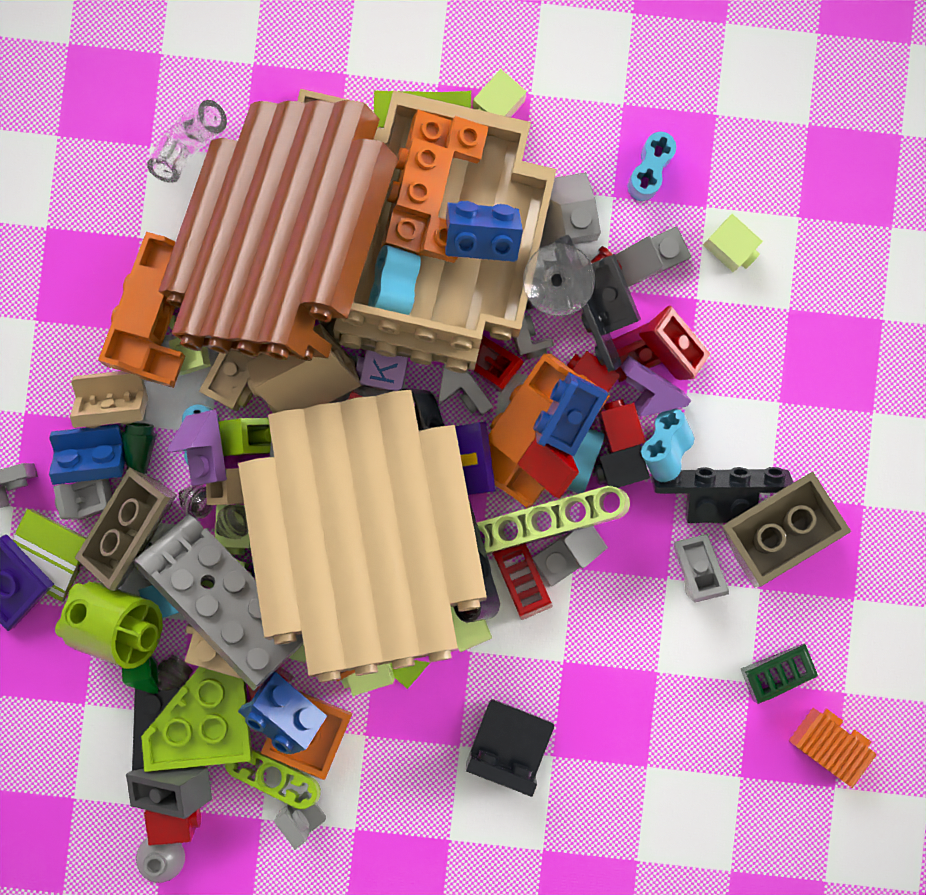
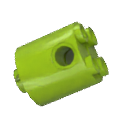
[55,582,163,669]

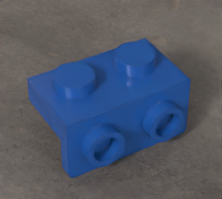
[445,201,523,262]
[533,372,608,456]
[238,672,327,755]

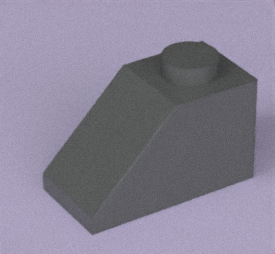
[126,766,212,819]

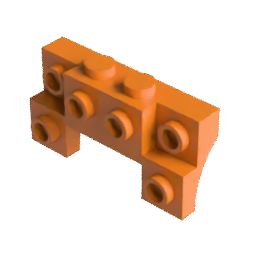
[381,110,488,263]
[98,232,185,388]
[488,353,610,508]

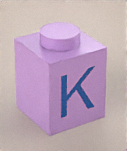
[356,350,408,392]

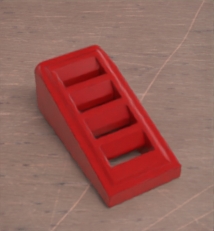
[493,545,553,620]

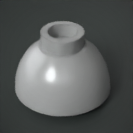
[136,838,185,883]

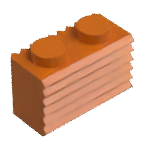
[789,708,877,788]

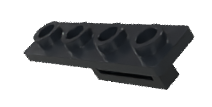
[554,235,641,372]
[651,467,794,523]

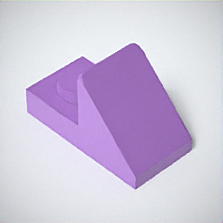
[621,355,692,417]
[167,410,227,486]

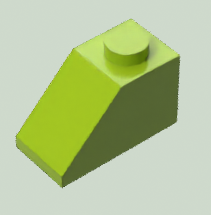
[218,418,271,456]

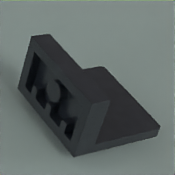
[466,699,555,797]

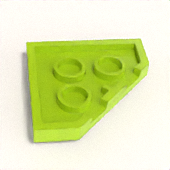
[141,667,253,772]

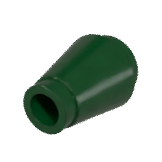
[122,422,157,474]

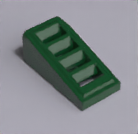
[740,643,818,704]

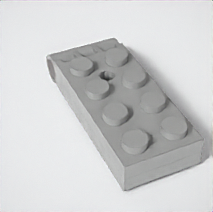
[133,514,304,691]

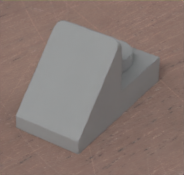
[615,226,691,287]
[438,364,493,416]
[532,526,608,587]
[674,534,729,603]

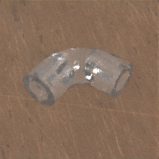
[147,100,227,183]

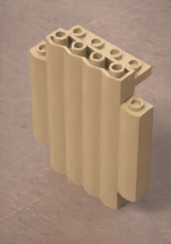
[333,90,557,373]
[238,390,487,683]

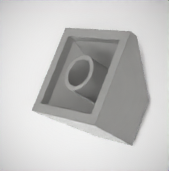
[539,172,601,250]

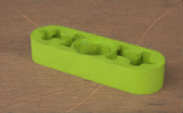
[225,748,321,809]

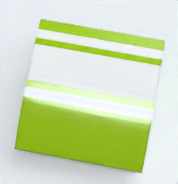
[12,509,86,602]

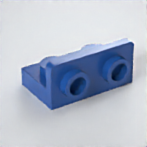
[49,424,125,485]

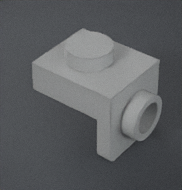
[53,479,112,520]

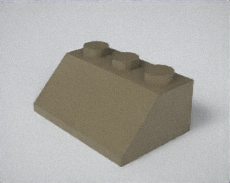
[75,468,177,591]
[722,471,852,588]

